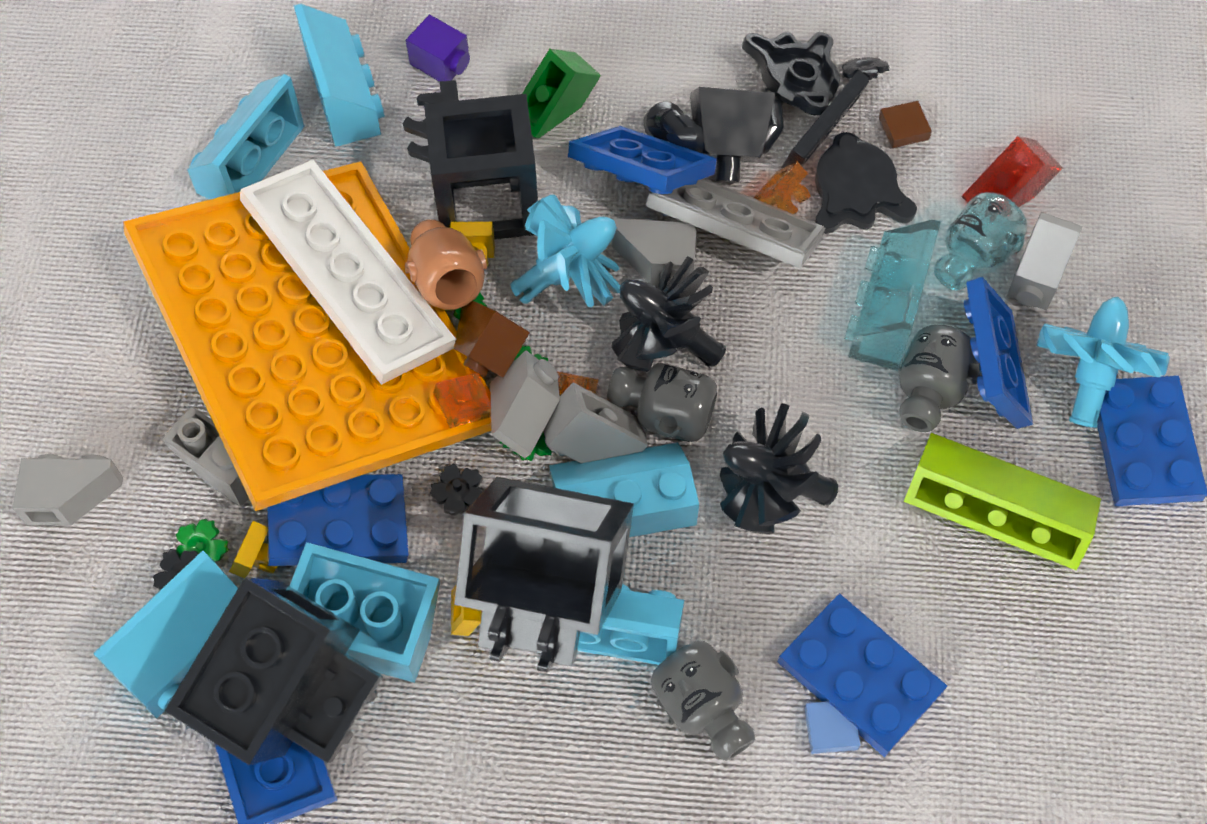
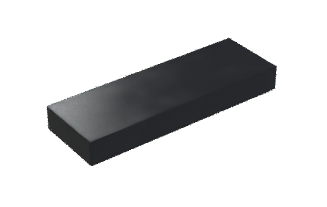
[781,70,870,176]

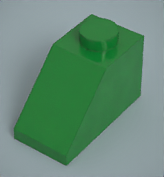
[522,49,602,138]

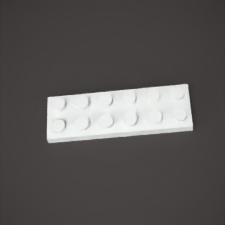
[240,160,456,385]

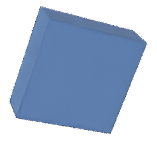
[804,701,860,754]

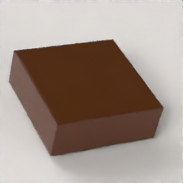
[879,100,932,149]

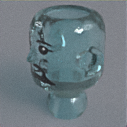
[934,192,1028,291]

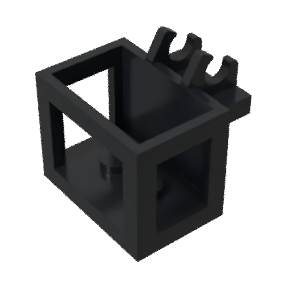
[403,80,538,239]
[454,477,634,672]
[164,577,383,765]

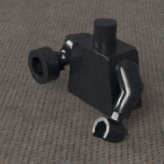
[643,87,784,184]

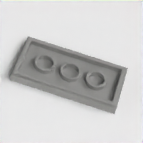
[646,179,826,268]

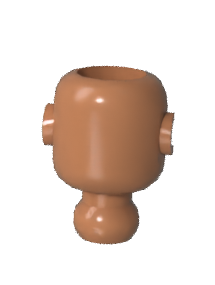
[405,220,487,310]

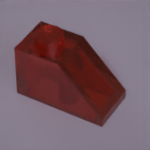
[961,136,1063,225]

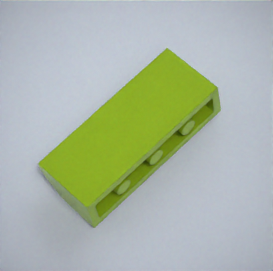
[903,432,1101,571]

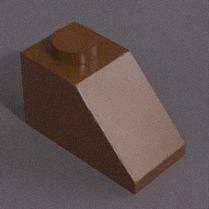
[454,301,530,377]

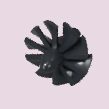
[612,256,726,372]
[720,403,838,535]

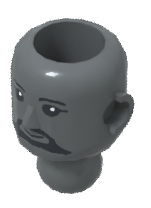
[898,325,981,433]
[607,363,717,442]
[651,641,755,761]

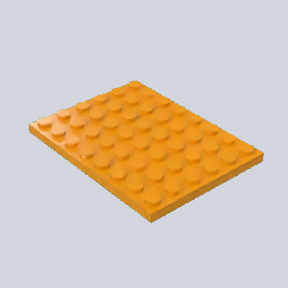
[123,161,491,511]

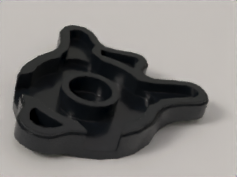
[742,32,840,116]
[815,132,917,234]

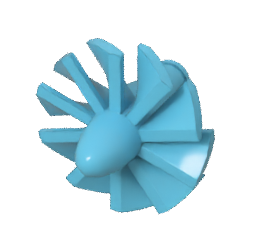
[510,195,620,307]
[1036,297,1170,428]

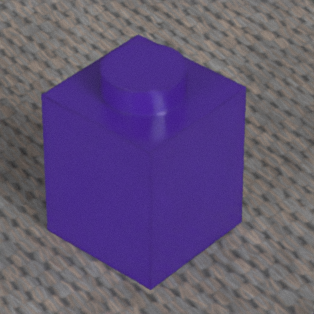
[406,14,470,81]

